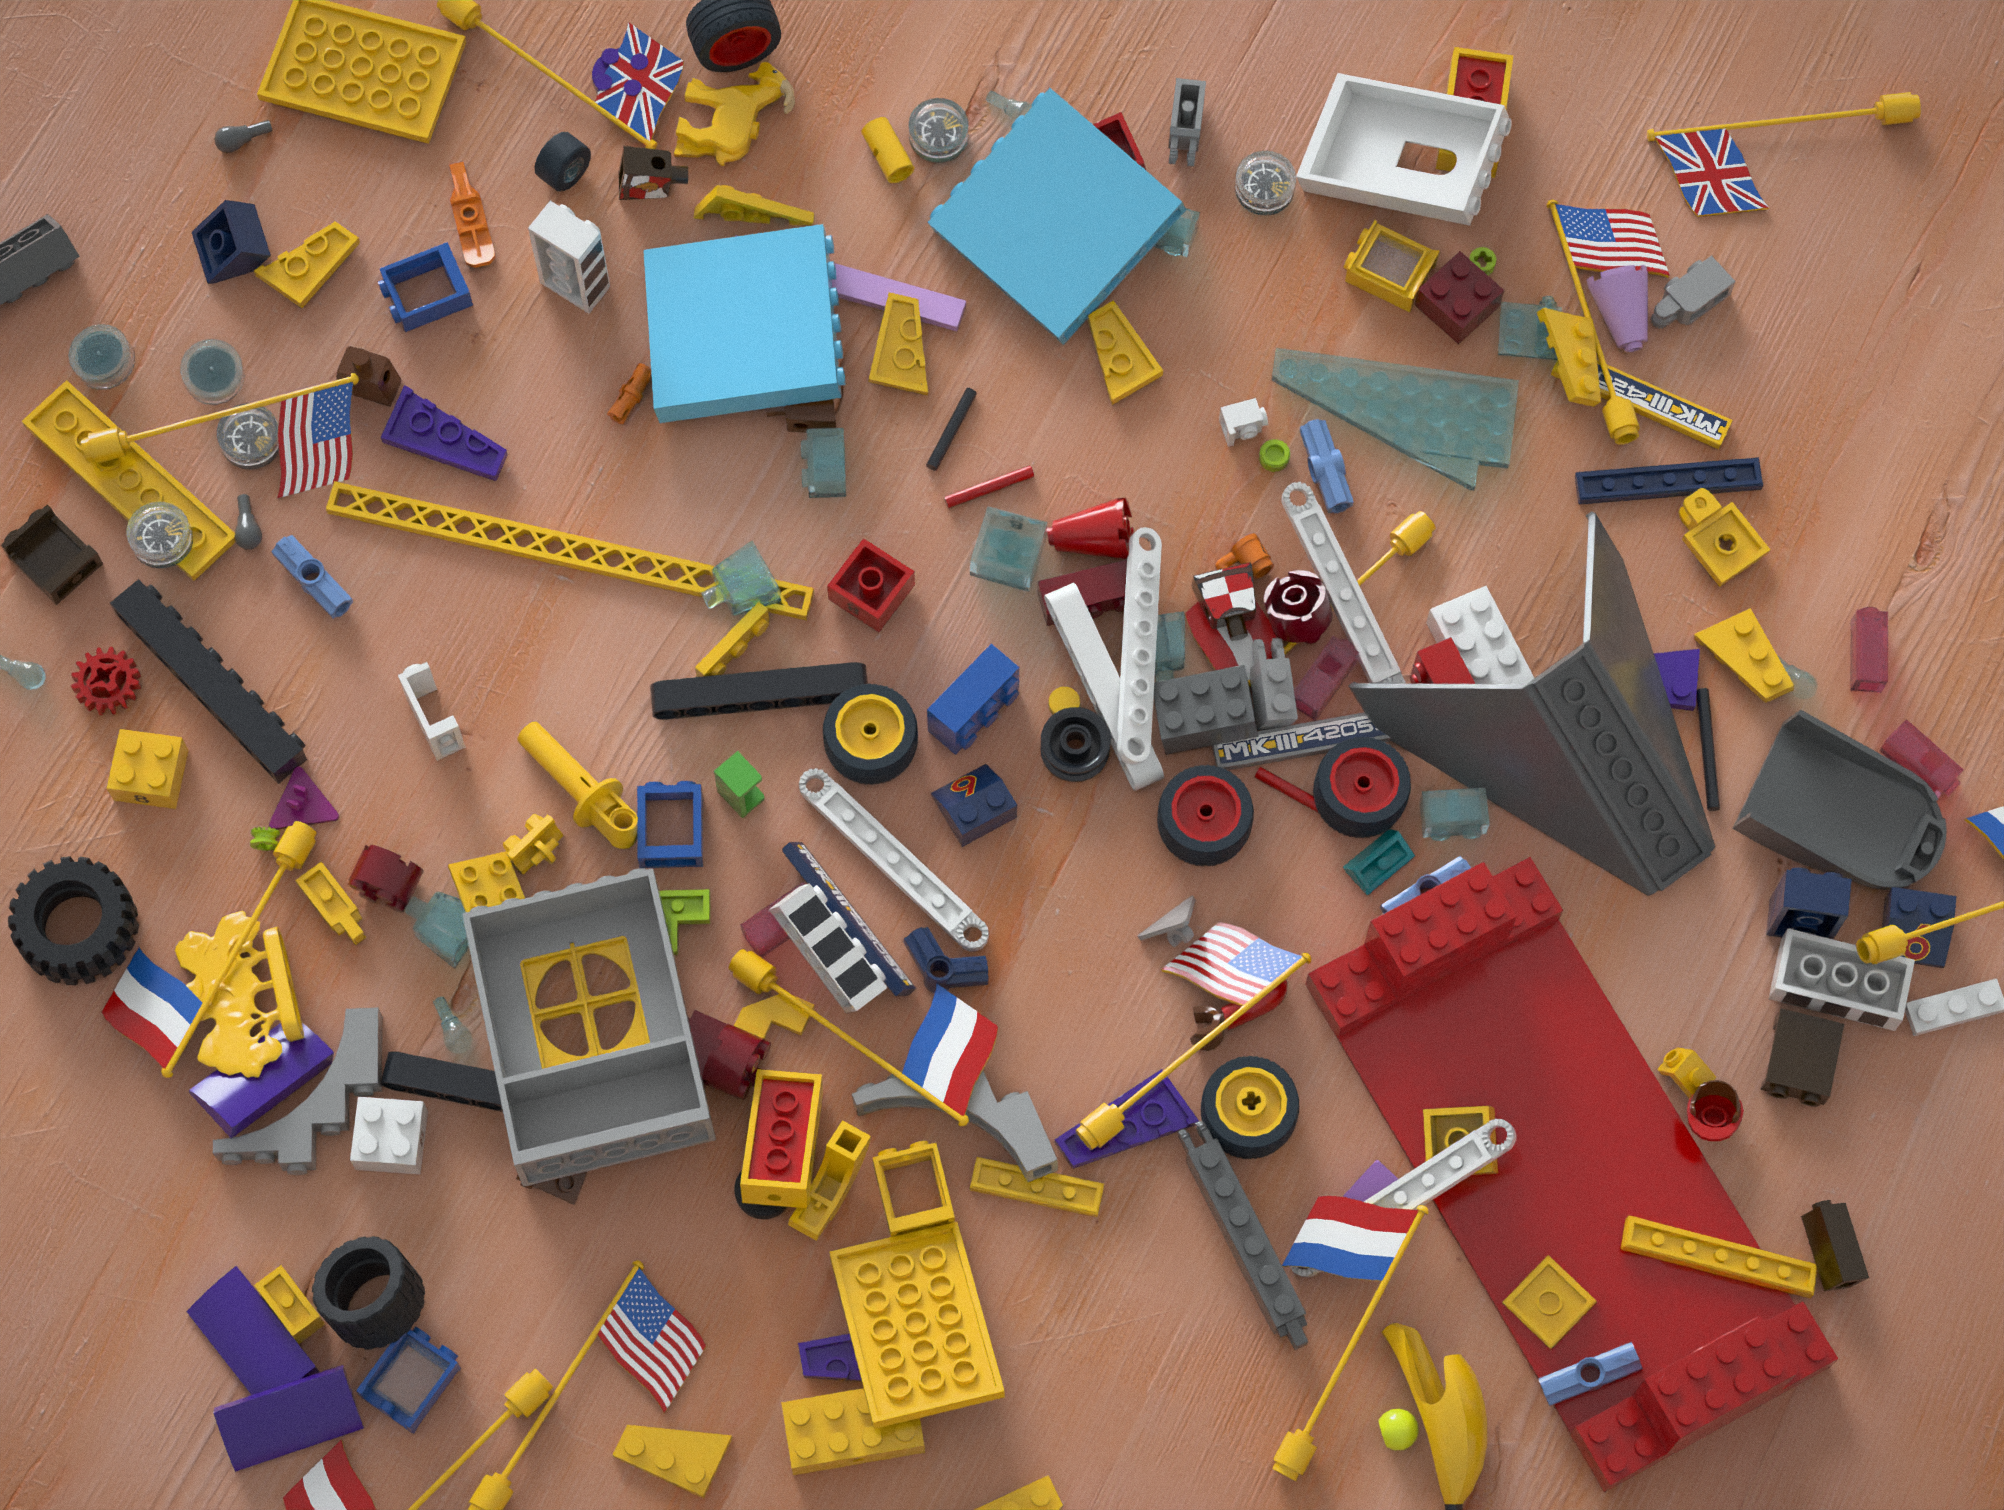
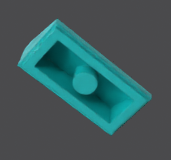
[1343,829,1415,895]

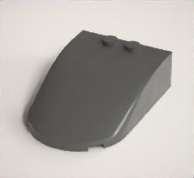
[1732,710,1947,890]

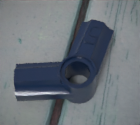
[903,927,989,993]

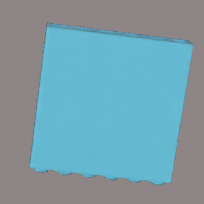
[927,88,1186,345]
[643,224,846,423]

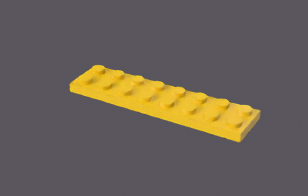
[22,380,235,581]

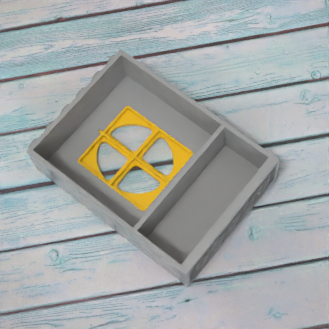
[462,868,716,1187]

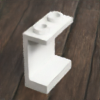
[398,662,466,761]

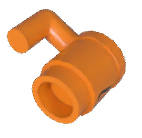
[1215,533,1274,580]

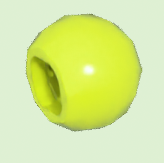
[1378,1409,1419,1451]

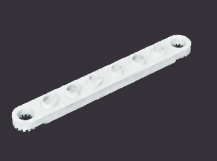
[1281,482,1406,684]
[1116,527,1162,765]
[799,768,989,951]
[1290,1119,1516,1277]

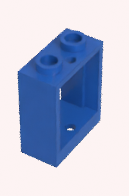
[378,242,473,332]
[637,781,703,868]

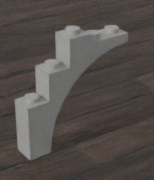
[213,1008,383,1175]
[852,1071,1058,1182]

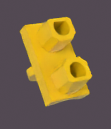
[503,814,564,875]

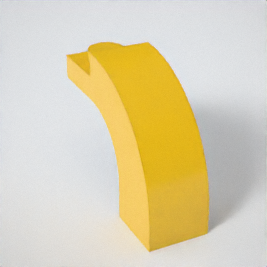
[788,1120,871,1241]

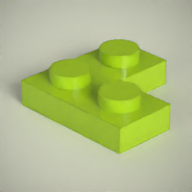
[659,889,710,955]

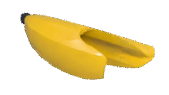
[1381,1323,1487,1510]

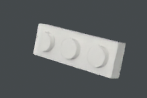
[1905,979,2004,1036]

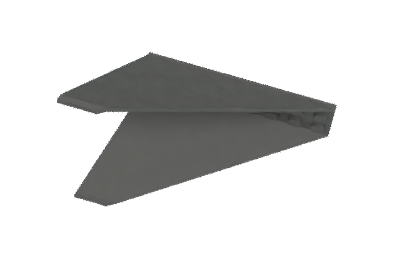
[1348,511,1716,896]

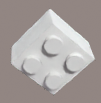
[350,1097,428,1175]

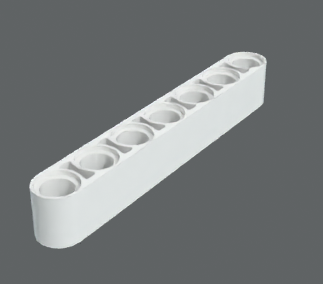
[1044,583,1164,791]

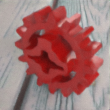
[71,647,141,715]

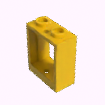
[872,1141,955,1237]

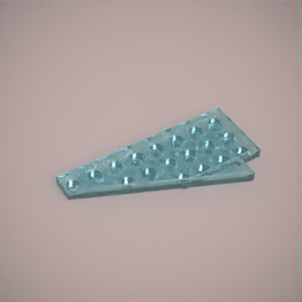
[1271,348,1519,491]

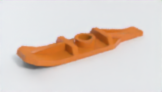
[449,162,496,268]

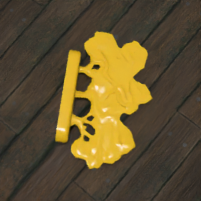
[175,911,304,1078]

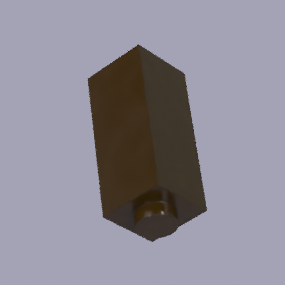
[1801,1200,1869,1291]

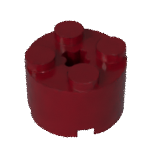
[1264,570,1333,644]
[348,844,424,913]
[702,1023,771,1100]

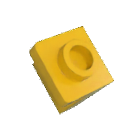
[1657,1047,1716,1099]

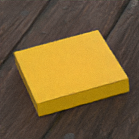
[1502,1255,1597,1350]

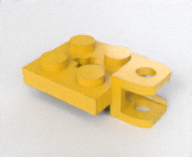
[1678,488,1771,587]

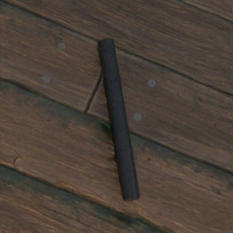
[1696,688,1720,811]

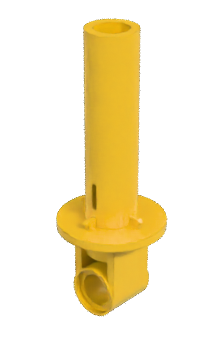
[517,721,638,849]

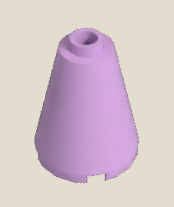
[1586,265,1648,353]

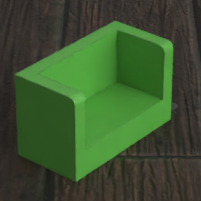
[714,751,765,818]

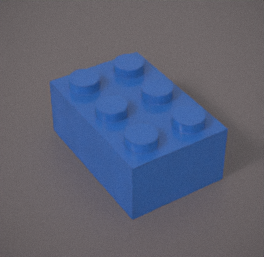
[927,643,1020,755]

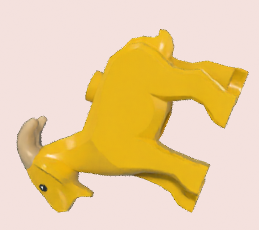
[674,62,795,166]

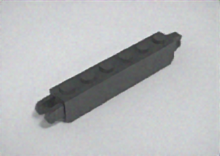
[1177,1121,1308,1350]

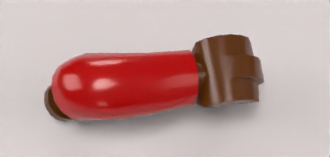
[1190,979,1288,1051]

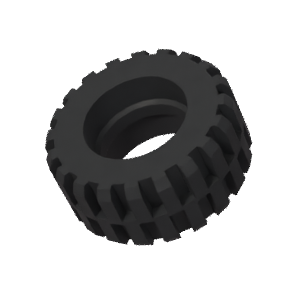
[8,856,139,985]

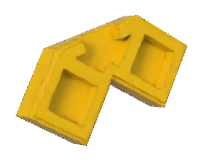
[734,994,815,1039]

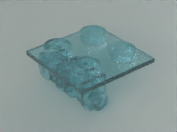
[1498,296,1562,360]

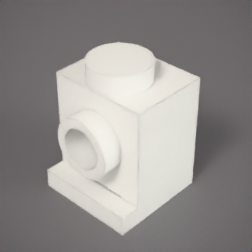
[1219,398,1268,447]

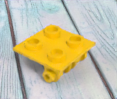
[448,851,525,912]

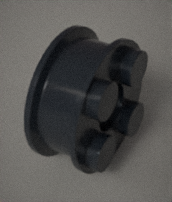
[1040,707,1111,782]

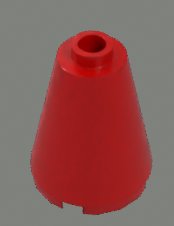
[1047,497,1134,559]

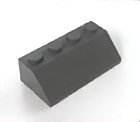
[0,214,80,305]

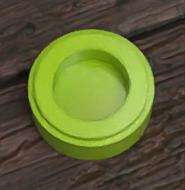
[1259,439,1290,472]

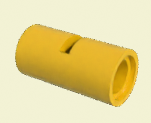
[861,117,915,183]

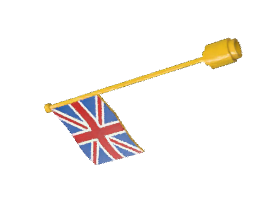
[437,0,684,149]
[1647,92,1921,217]

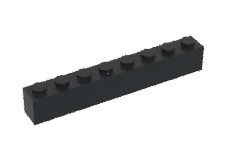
[110,579,307,784]

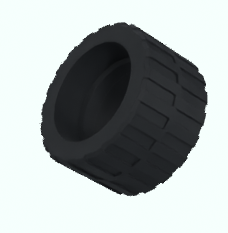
[312,1236,425,1350]

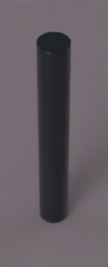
[926,388,977,471]

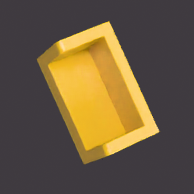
[254,1265,325,1344]

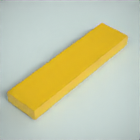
[970,1157,1104,1218]

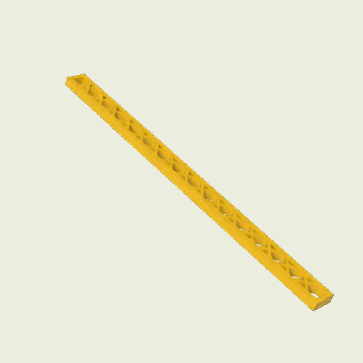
[326,481,814,621]

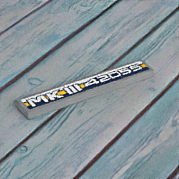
[1212,712,1391,770]

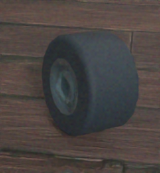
[534,132,591,191]

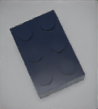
[1766,867,1852,939]

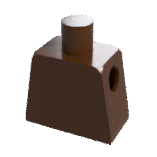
[336,346,402,407]
[766,399,837,434]

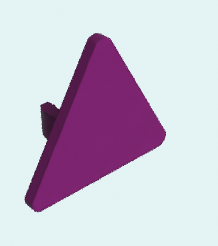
[269,766,339,830]

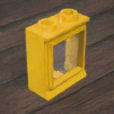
[1343,220,1440,313]

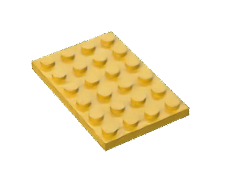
[257,0,466,144]
[829,1222,1005,1429]

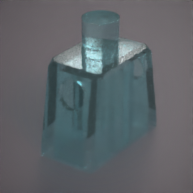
[701,541,781,615]
[1155,611,1185,682]
[405,892,469,968]

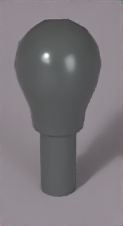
[214,120,272,153]
[235,494,262,550]

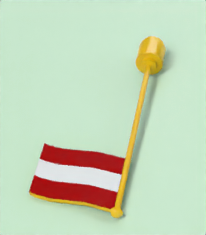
[1185,511,1436,687]
[283,1369,554,1510]

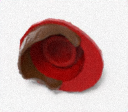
[1687,1080,1744,1142]

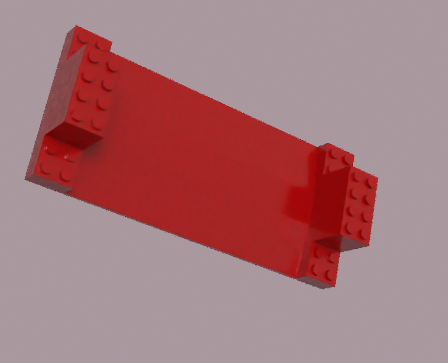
[1305,857,1838,1493]

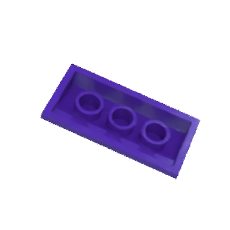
[189,1023,334,1139]
[186,1266,320,1395]
[213,1365,364,1472]

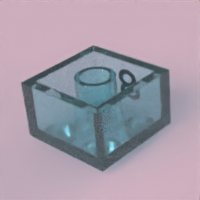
[970,506,1048,592]

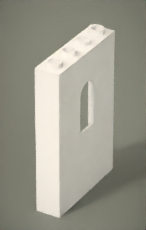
[1296,73,1512,226]

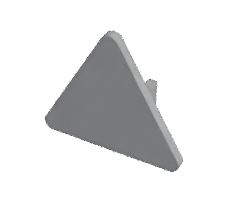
[1138,896,1196,947]

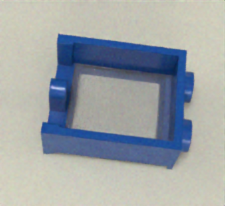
[356,1326,461,1434]

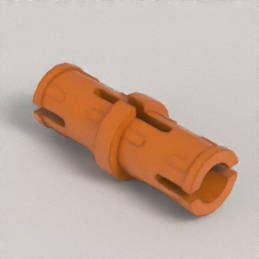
[607,363,652,424]

